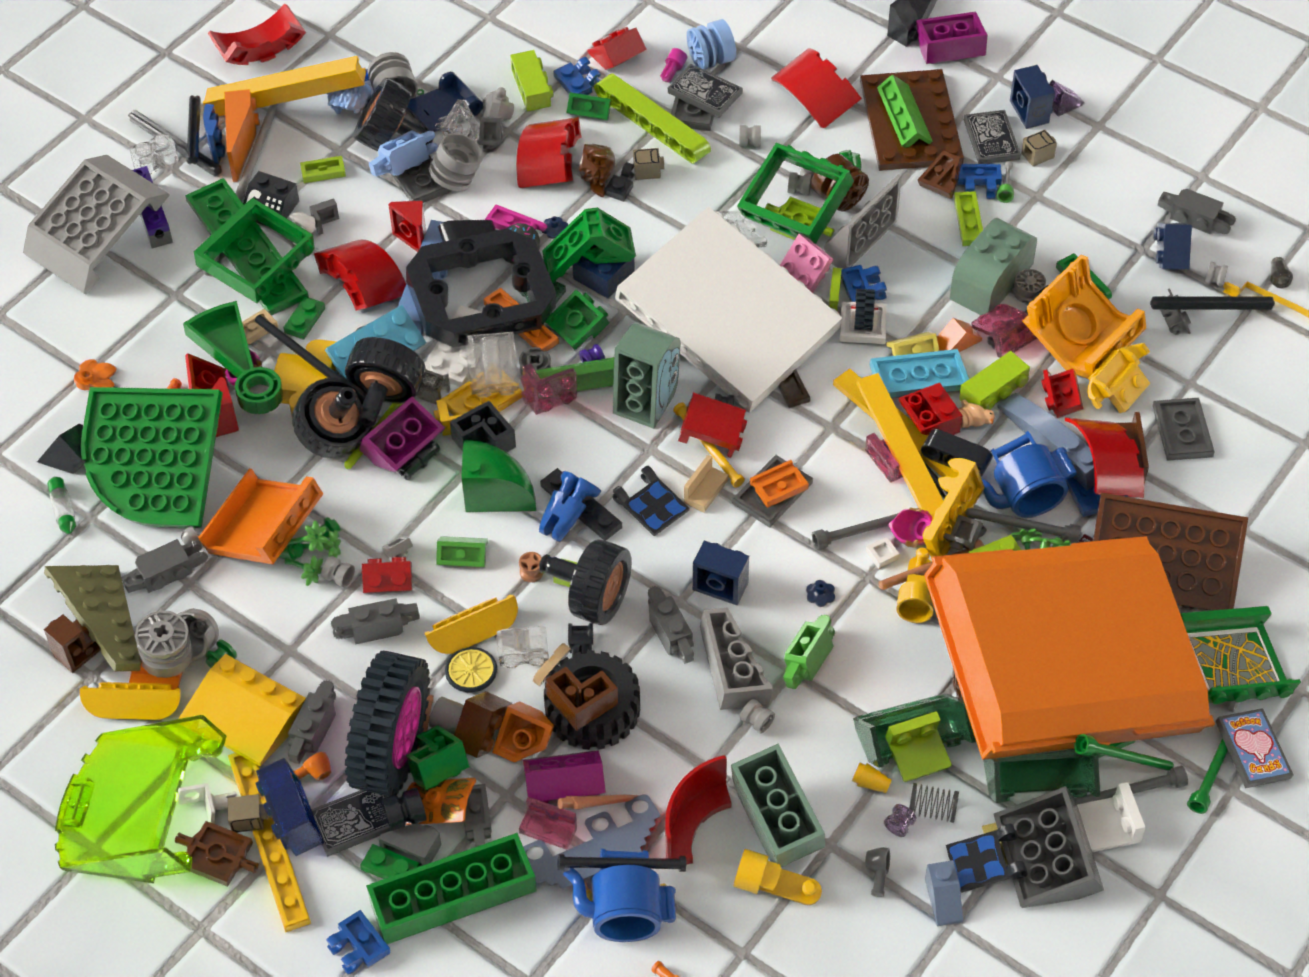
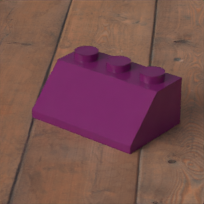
[916,11,988,64]
[359,396,445,472]
[523,750,606,805]

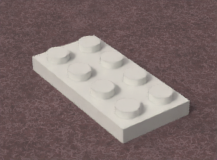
[425,305,492,387]

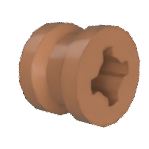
[519,552,544,582]

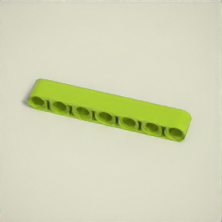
[594,73,711,164]

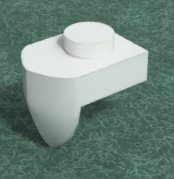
[290,212,315,245]

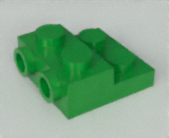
[546,290,610,350]

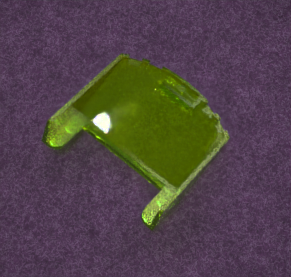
[55,715,227,884]

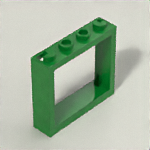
[737,143,854,244]
[194,198,315,304]

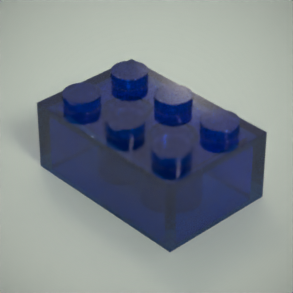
[255,758,324,856]

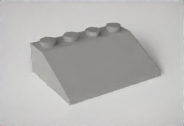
[824,174,902,269]

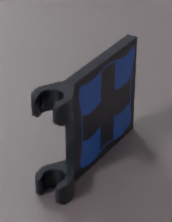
[612,466,690,536]
[946,823,1028,893]

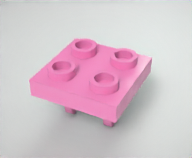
[780,234,834,293]

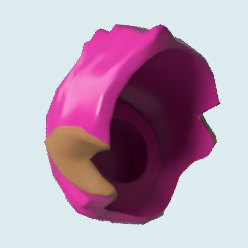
[889,507,933,548]

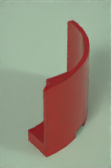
[208,4,306,65]
[771,48,862,128]
[516,117,582,188]
[314,239,406,311]
[1065,417,1144,498]
[665,755,732,865]

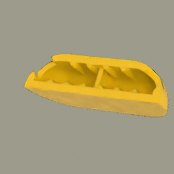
[425,595,518,654]
[79,682,181,720]

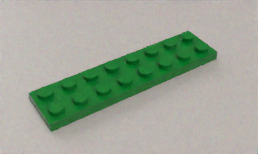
[185,178,309,316]

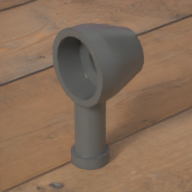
[865,847,890,897]

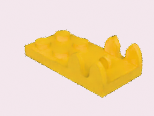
[923,458,985,559]

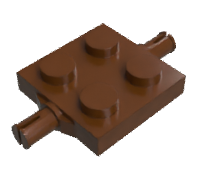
[175,821,259,887]

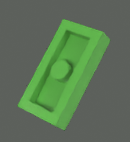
[436,536,488,567]

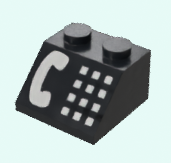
[243,171,299,227]

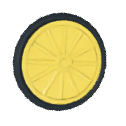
[445,647,497,693]

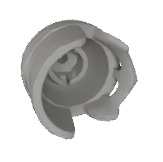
[178,608,219,661]

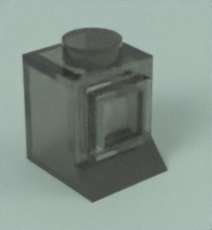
[416,369,450,405]

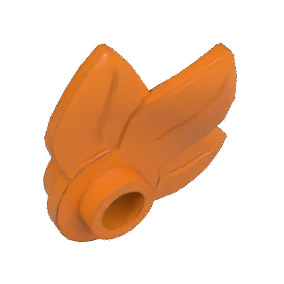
[74,359,117,390]

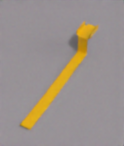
[1223,281,1309,317]

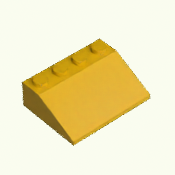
[179,654,306,767]

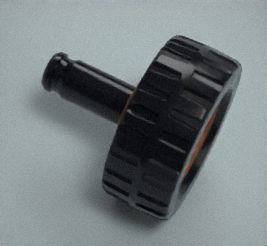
[353,78,433,151]
[345,337,426,426]
[292,378,372,459]
[539,539,632,625]

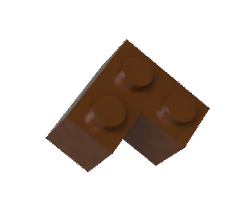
[43,614,101,673]
[545,667,618,731]
[454,691,512,758]

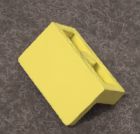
[886,332,939,356]

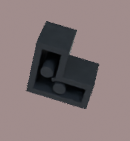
[450,401,516,452]

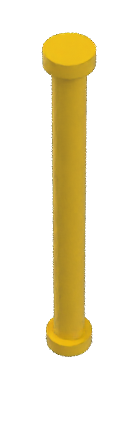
[673,402,745,488]

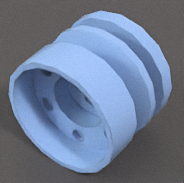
[687,19,736,70]

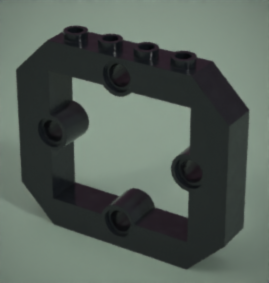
[406,229,556,348]

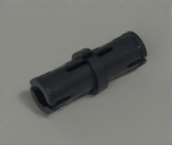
[398,440,440,480]

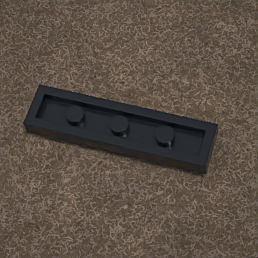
[540,468,622,541]

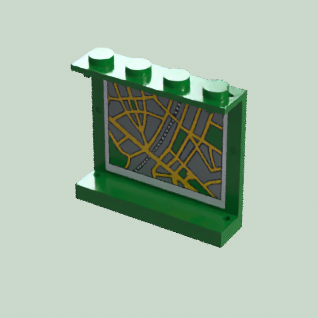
[1181,606,1301,705]

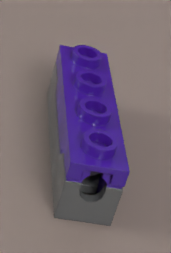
[132,166,173,248]

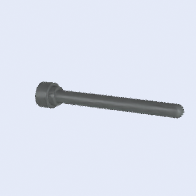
[965,508,1081,544]
[812,513,899,550]
[1075,765,1188,805]

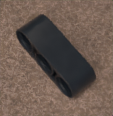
[438,220,496,242]
[921,429,993,477]

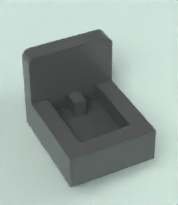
[477,117,502,149]
[309,198,339,235]
[944,515,983,551]

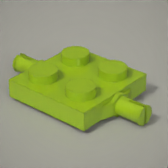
[765,196,835,240]

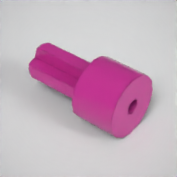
[660,48,688,82]

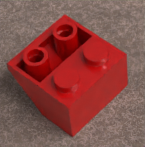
[587,26,647,70]
[899,382,963,436]

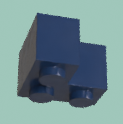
[1153,222,1192,270]

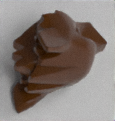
[579,144,615,197]

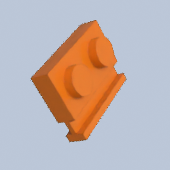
[750,460,809,508]

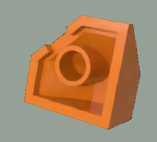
[492,701,554,762]

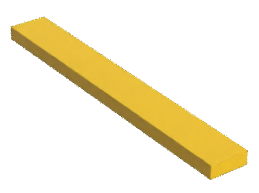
[833,368,959,478]
[856,373,943,519]
[228,753,311,932]

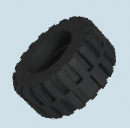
[544,650,641,750]

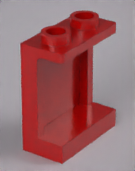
[678,392,747,458]

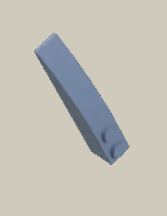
[997,393,1095,490]

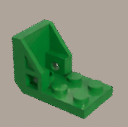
[542,207,636,283]

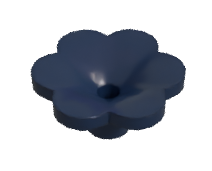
[542,216,568,239]
[806,580,835,607]

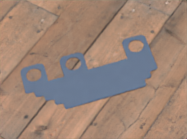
[523,794,661,889]

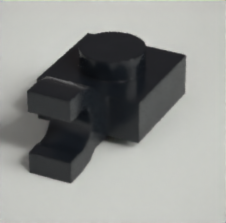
[604,162,635,202]

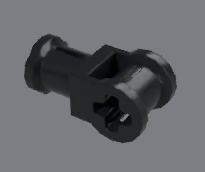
[568,623,593,657]

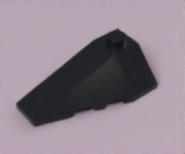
[887,0,937,47]

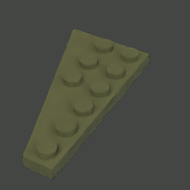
[44,565,141,672]

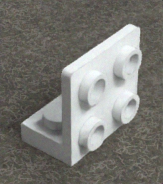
[1077,782,1146,852]

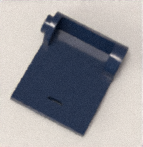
[407,71,483,132]

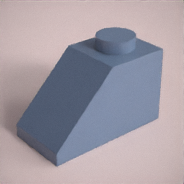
[925,860,963,926]

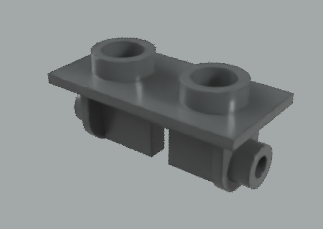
[1160,288,1191,335]

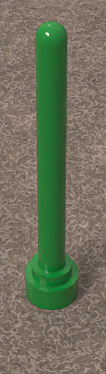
[1187,713,1236,814]
[1074,734,1174,771]

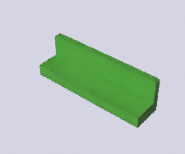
[877,74,933,148]
[533,357,614,398]

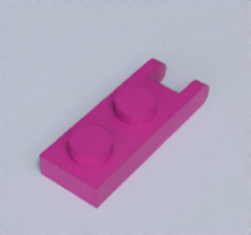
[485,204,547,231]

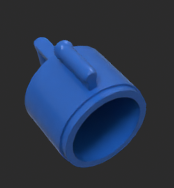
[981,431,1077,518]
[563,848,676,942]

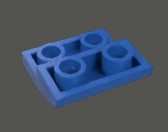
[203,104,226,164]

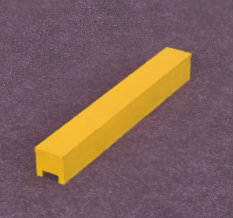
[203,56,366,116]

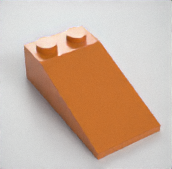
[224,89,260,182]

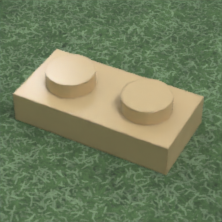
[242,309,278,345]

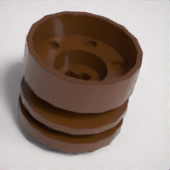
[811,153,869,212]

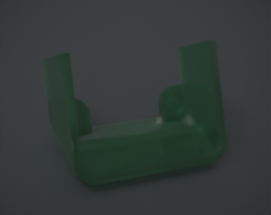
[853,694,976,768]
[983,748,1100,803]

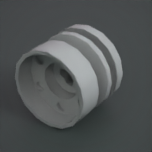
[367,52,418,99]
[429,133,484,191]
[135,611,193,678]

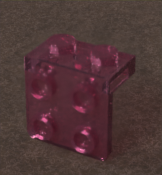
[971,304,1037,358]
[521,363,577,415]

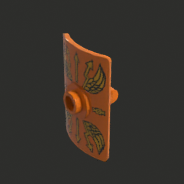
[406,778,476,825]

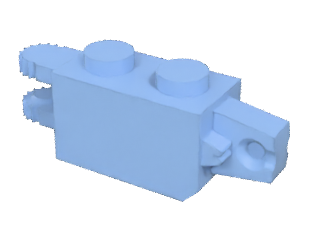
[369,130,438,177]

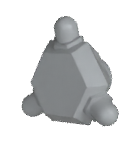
[483,87,514,121]

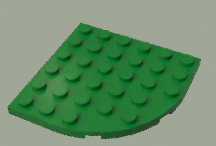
[81,387,223,528]

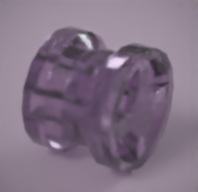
[884,804,917,837]

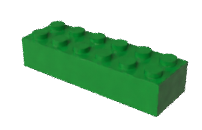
[366,833,537,944]

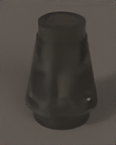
[1270,257,1293,289]

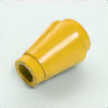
[852,763,892,793]

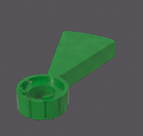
[183,301,283,414]

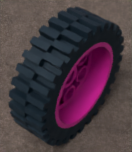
[345,650,430,796]

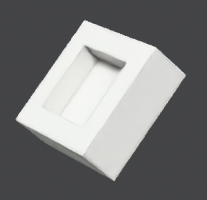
[866,537,900,569]

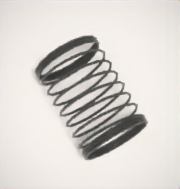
[908,783,959,823]

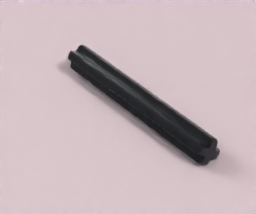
[187,95,201,165]

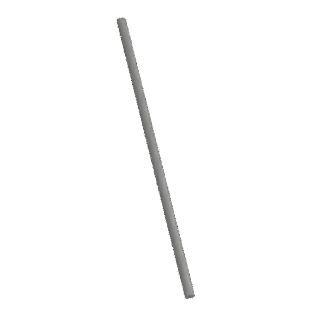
[204,104,279,277]

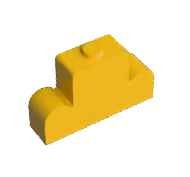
[273,339,337,419]

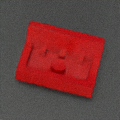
[1041,369,1084,418]
[362,557,413,593]

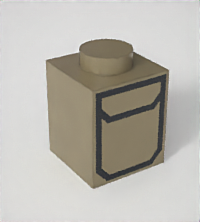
[1021,130,1057,166]
[633,148,664,180]
[228,794,268,833]

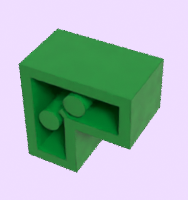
[406,725,470,790]

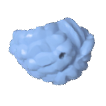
[327,83,371,114]

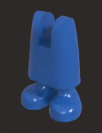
[539,471,601,542]

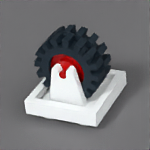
[840,289,887,344]

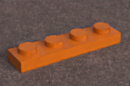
[483,287,559,351]

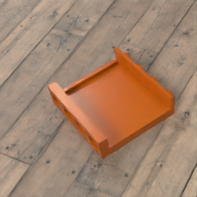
[198,468,323,564]

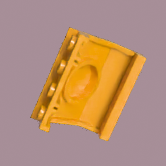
[1023,255,1146,379]

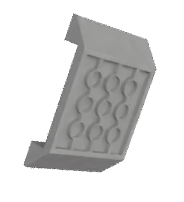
[23,154,170,295]

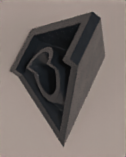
[37,424,86,474]

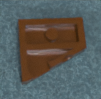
[917,150,962,199]

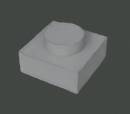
[382,536,413,558]

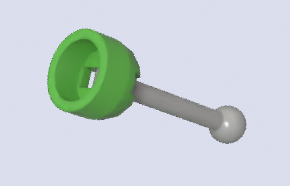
[997,161,1014,203]

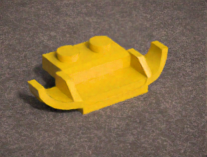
[1087,343,1150,413]

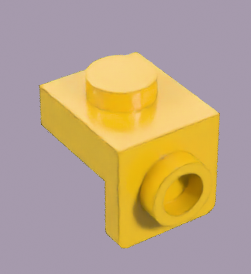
[433,399,462,436]

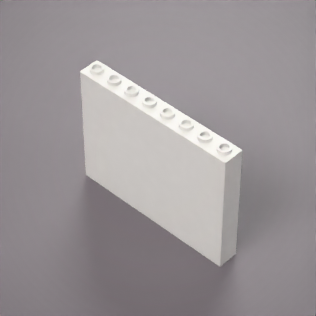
[615,206,842,413]

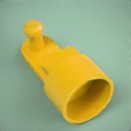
[896,548,934,623]
[733,849,822,905]

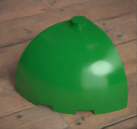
[461,440,537,512]

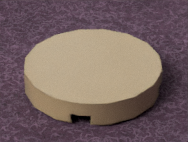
[533,643,571,687]

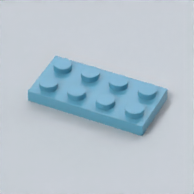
[325,305,427,377]
[869,349,969,398]

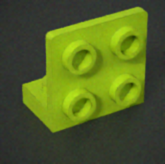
[885,711,952,782]

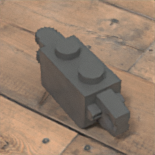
[1157,189,1236,235]
[121,539,208,593]
[648,586,694,664]
[331,598,420,644]
[288,680,336,764]

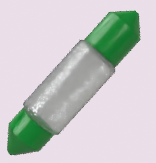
[47,476,76,534]

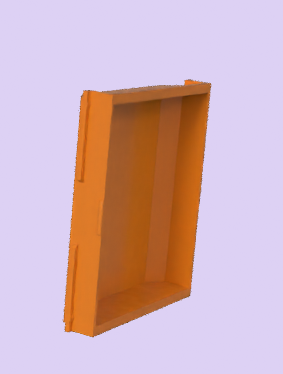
[924,536,1215,760]

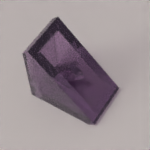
[1049,79,1085,117]

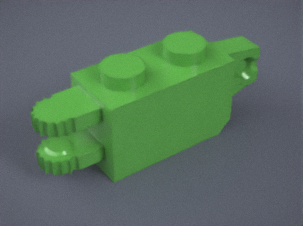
[783,614,835,689]

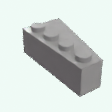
[700,608,773,710]

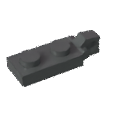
[464,784,492,847]

